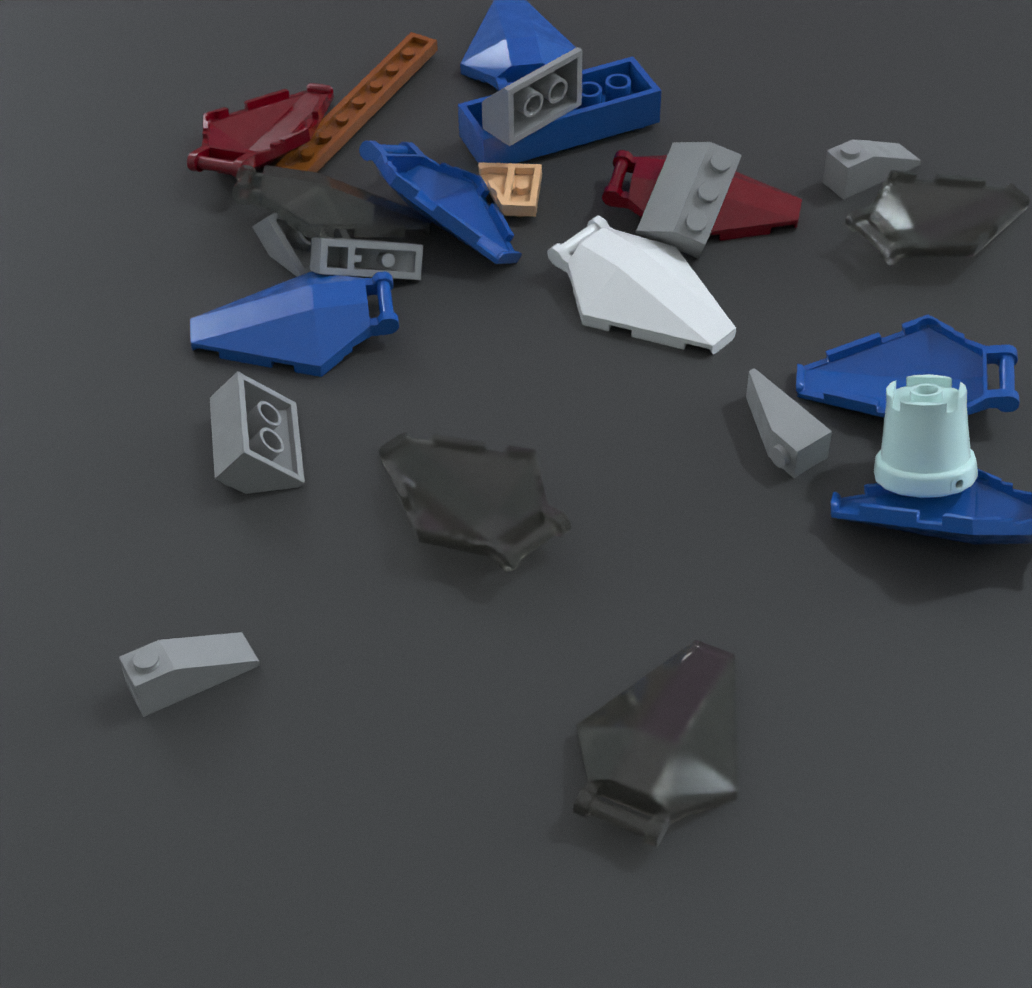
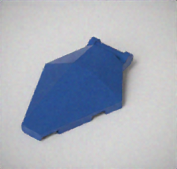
[460,0,576,92]
[359,140,522,264]
[190,271,399,377]
[796,314,1020,417]
[831,468,1032,545]

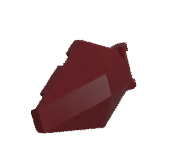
[187,83,334,180]
[602,150,802,241]

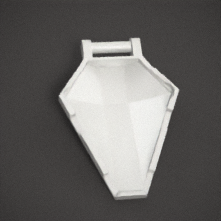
[547,216,736,354]

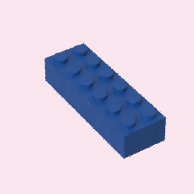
[458,56,661,164]

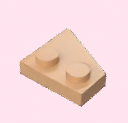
[478,162,542,217]

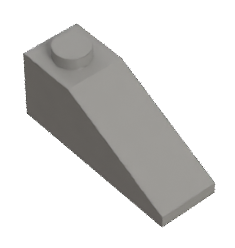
[823,139,921,200]
[310,236,423,280]
[746,368,832,478]
[119,632,260,717]

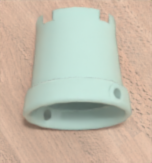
[874,374,978,498]

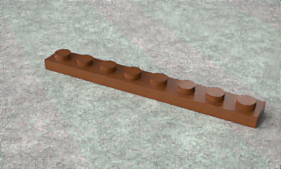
[275,32,438,185]

